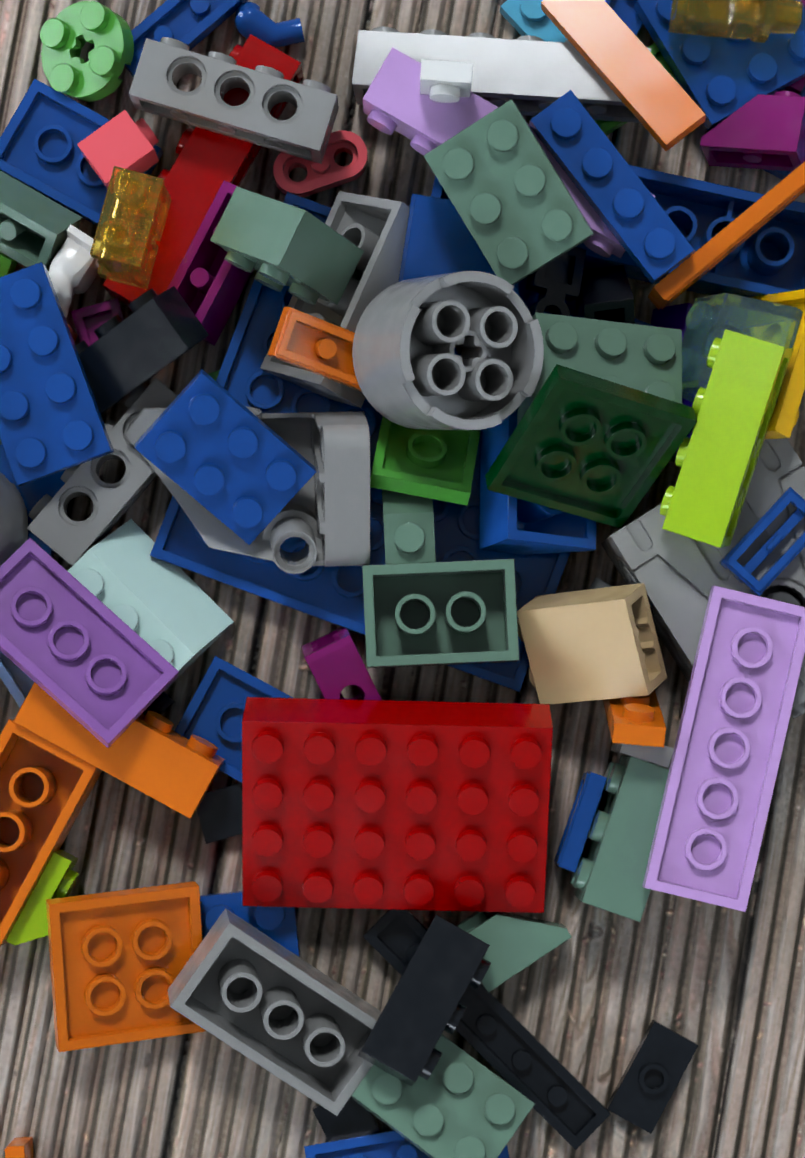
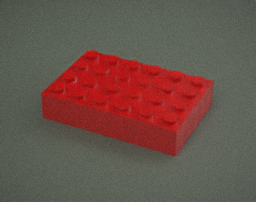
[242,697,553,913]

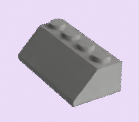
[260,191,410,408]

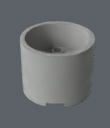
[352,271,544,430]

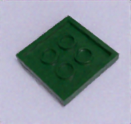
[485,364,697,528]

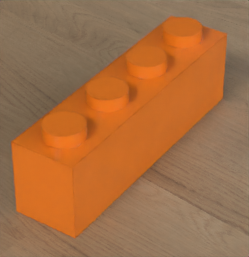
[13,682,225,819]

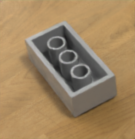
[167,908,381,1116]

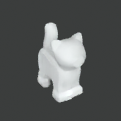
[48,224,114,318]

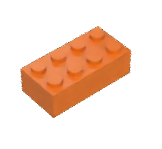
[0,719,102,946]

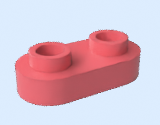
[273,130,368,198]

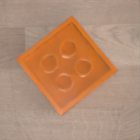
[46,881,206,1052]

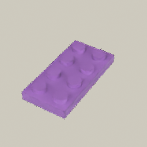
[0,538,179,748]

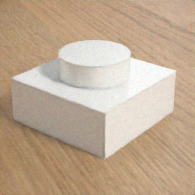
[420,59,473,103]

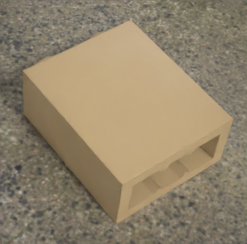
[517,583,667,705]

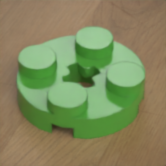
[40,1,134,102]

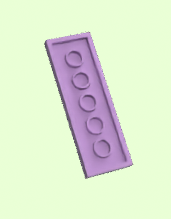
[642,585,805,912]

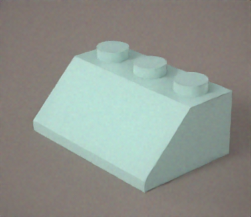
[68,519,234,691]

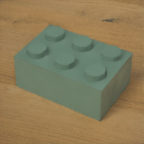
[424,99,595,286]
[517,312,682,425]
[362,559,519,669]
[569,755,669,922]
[351,1034,535,1158]

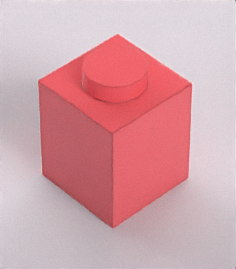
[77,110,159,195]

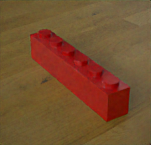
[102,34,303,305]

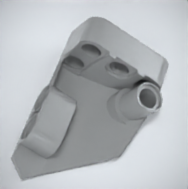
[124,406,370,574]

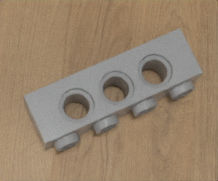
[129,37,339,164]
[27,378,177,566]

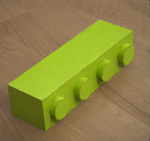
[660,329,793,548]

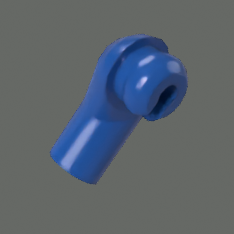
[235,2,305,48]

